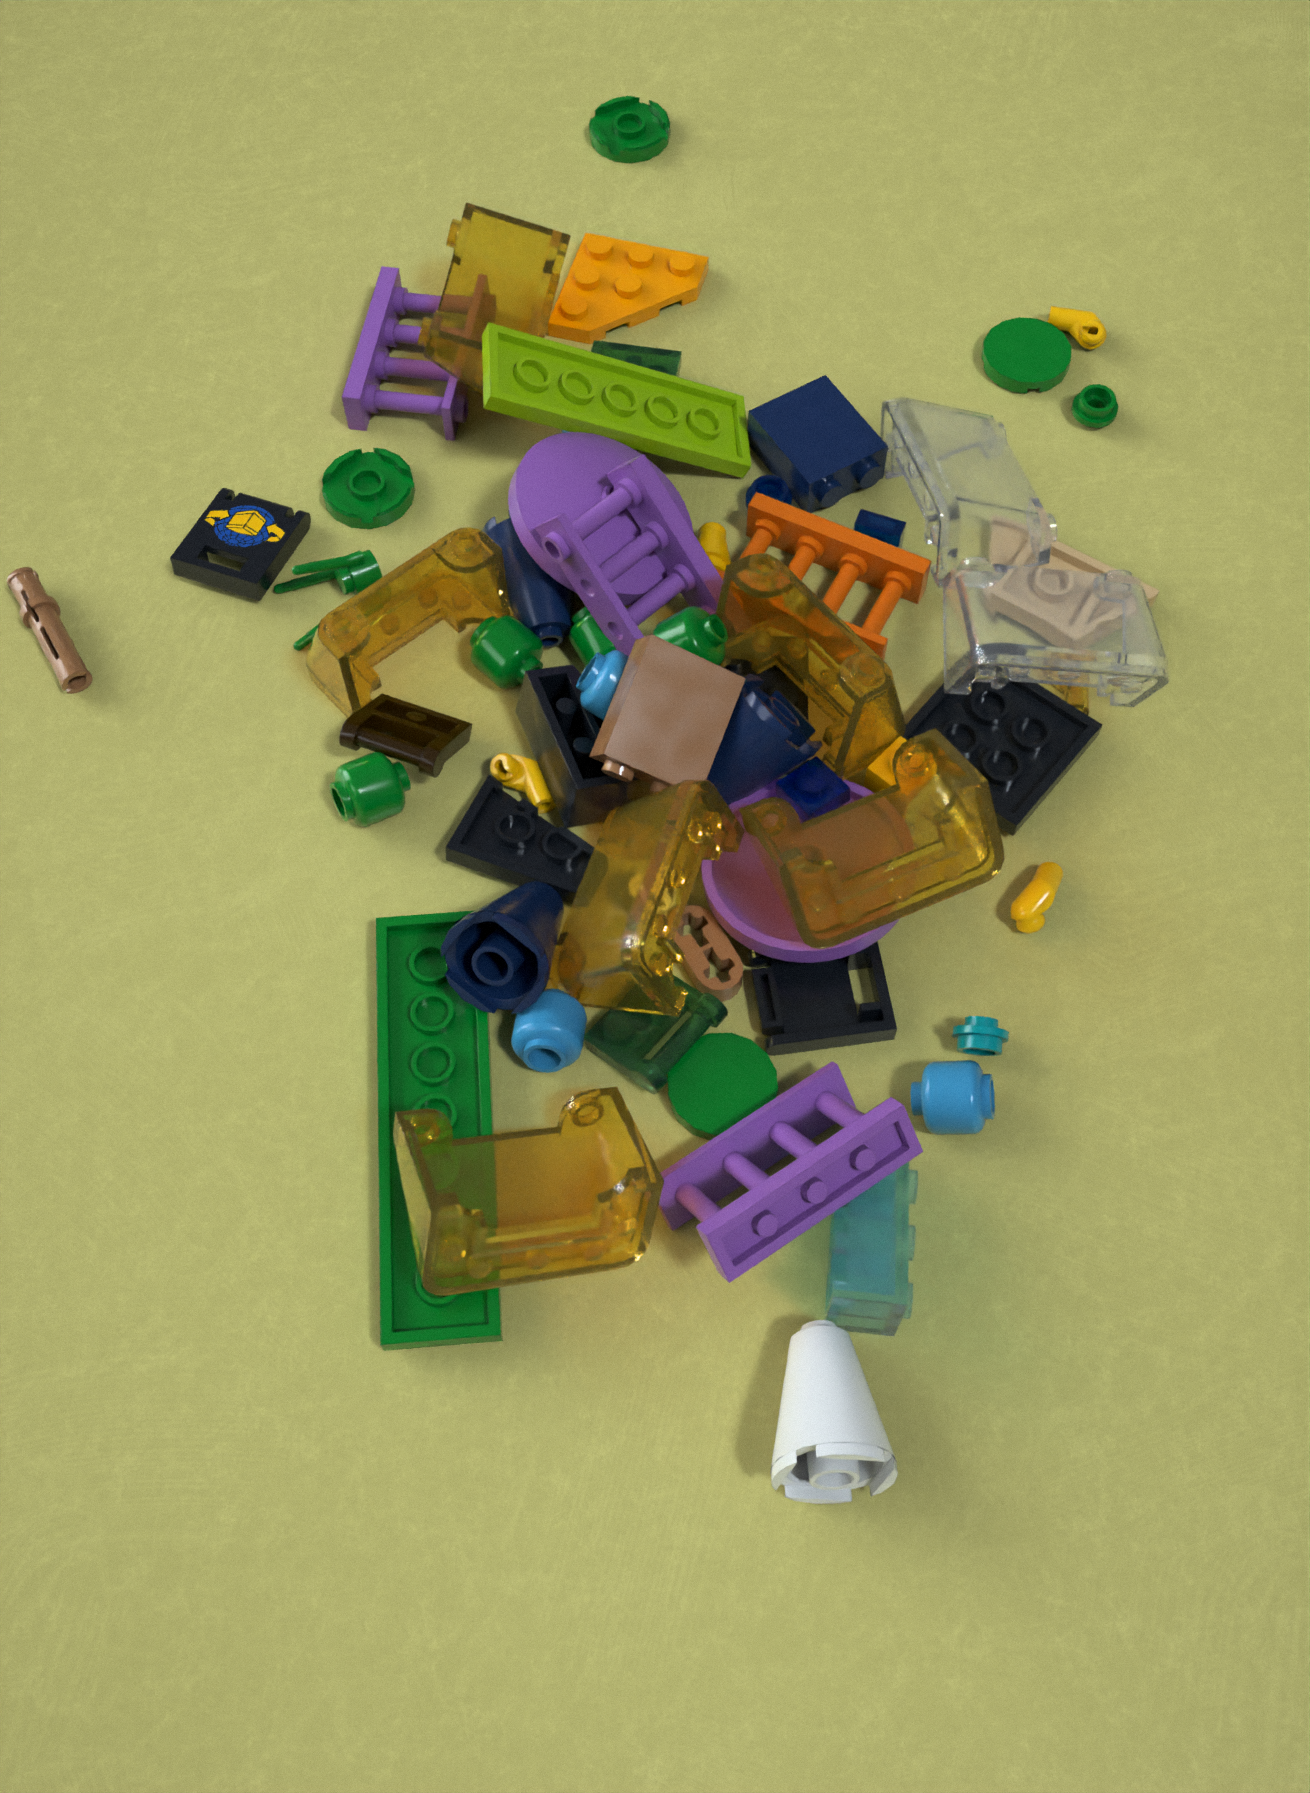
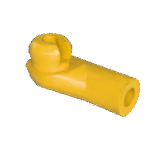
[490,753,556,814]
[1011,862,1063,934]

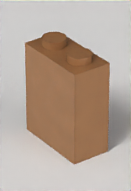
[589,634,746,803]

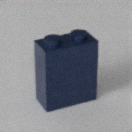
[748,375,888,513]

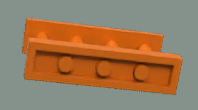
[715,492,931,674]

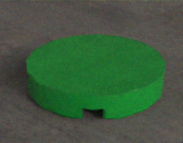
[589,96,670,164]
[981,317,1071,394]
[322,448,415,529]
[668,1033,778,1141]

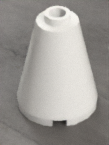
[770,1320,898,1504]

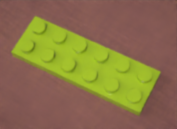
[482,322,751,478]

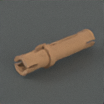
[7,567,93,694]

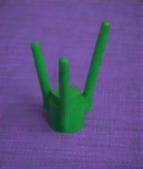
[274,550,383,651]

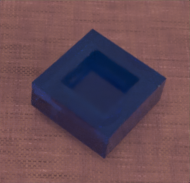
[854,509,906,549]
[776,756,850,828]

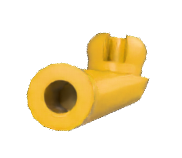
[1047,306,1106,349]

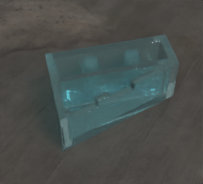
[824,1162,918,1336]

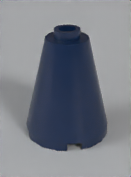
[482,510,574,648]
[682,674,823,817]
[441,881,564,1014]

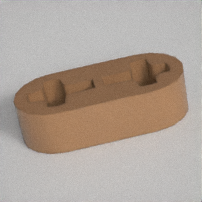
[669,905,743,1002]

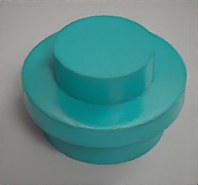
[952,1016,1009,1056]

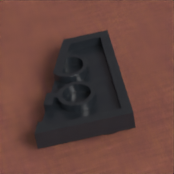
[445,774,612,911]

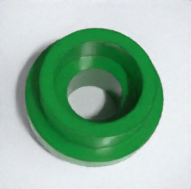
[1072,384,1118,428]

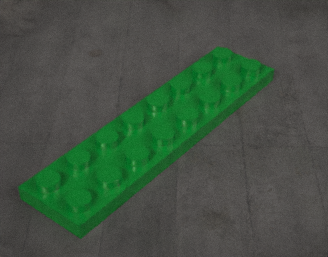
[376,910,503,1351]

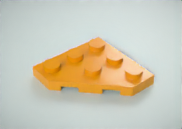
[548,233,709,344]

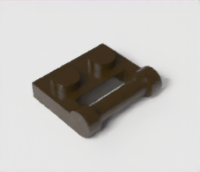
[339,694,472,778]

